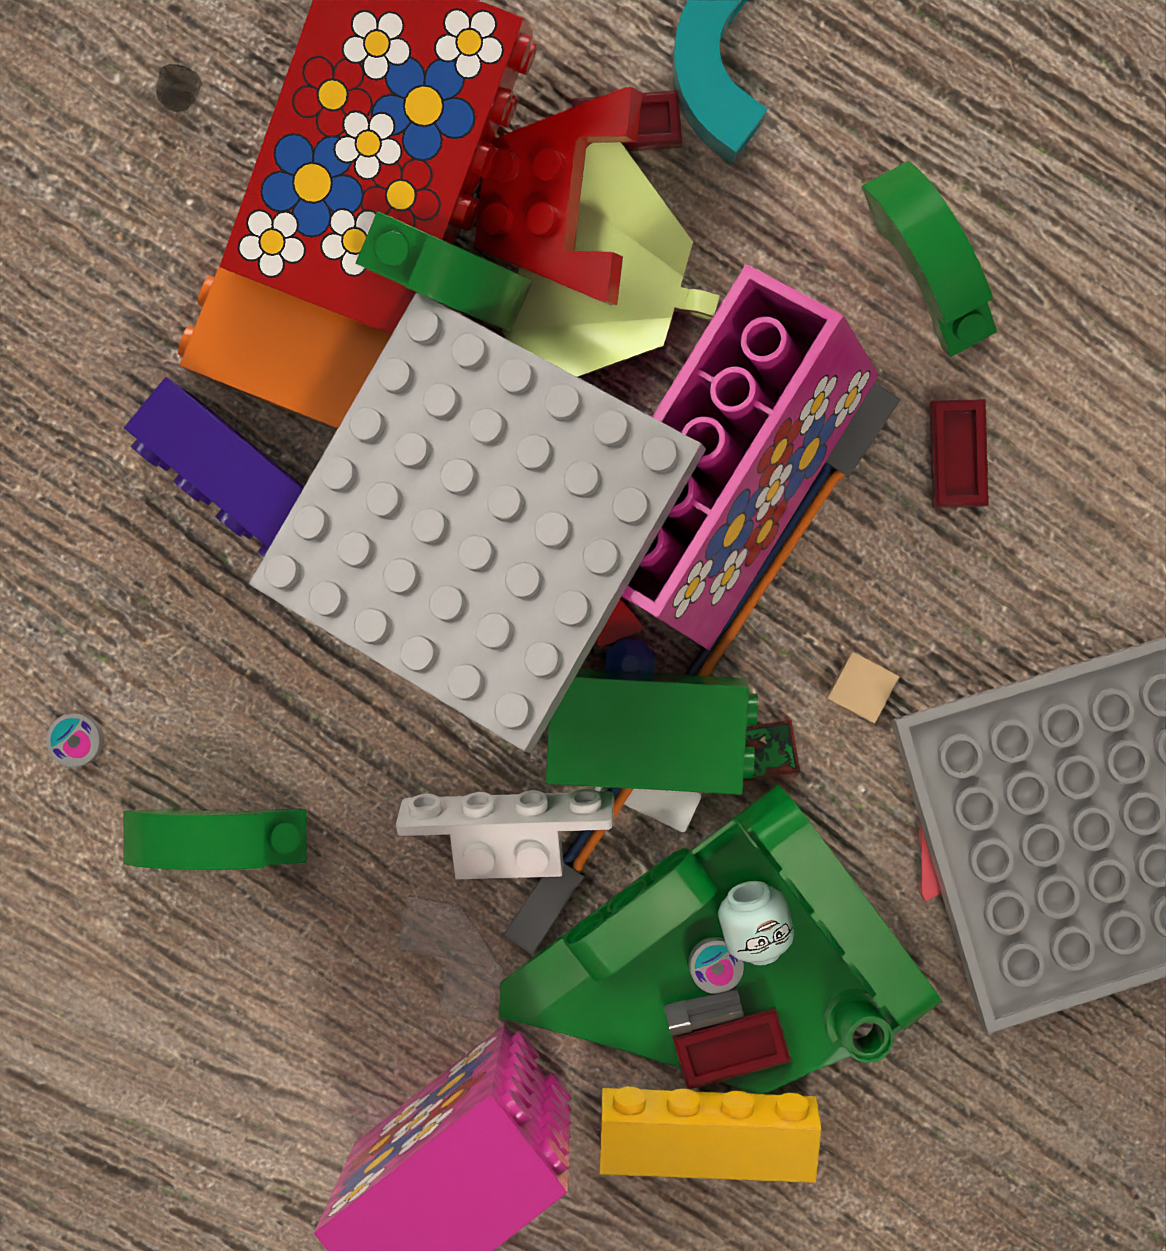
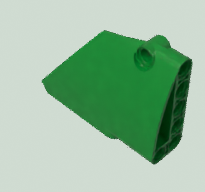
[499,784,943,1094]

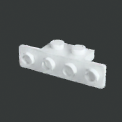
[396,789,614,879]

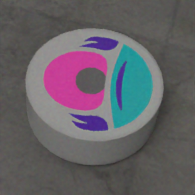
[46,713,104,767]
[688,937,744,994]

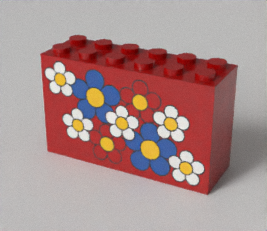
[219,0,538,335]

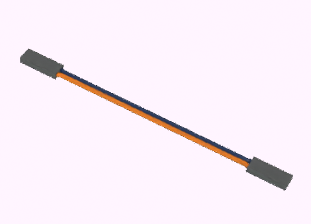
[504,382,901,954]

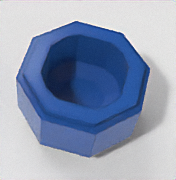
[604,638,656,673]

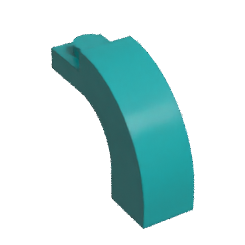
[672,0,768,164]

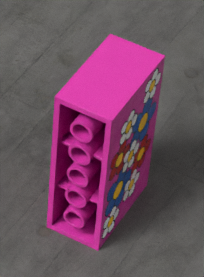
[621,264,879,651]
[314,1024,572,1251]

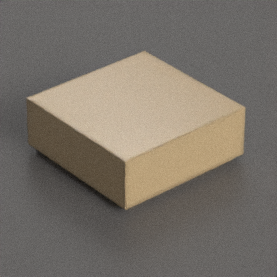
[826,651,900,724]

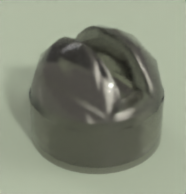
[156,64,202,113]

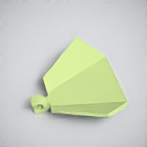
[502,142,720,378]

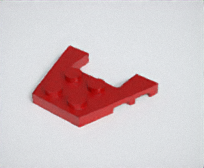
[474,87,643,305]

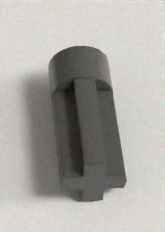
[664,988,744,1036]

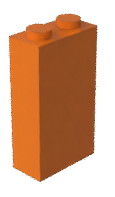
[178,265,391,431]

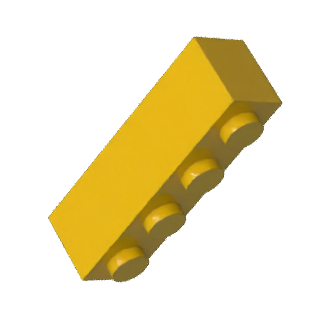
[599,1086,821,1183]

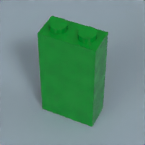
[546,669,758,795]

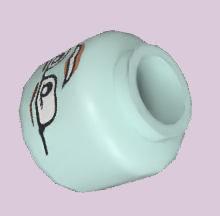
[718,881,794,965]

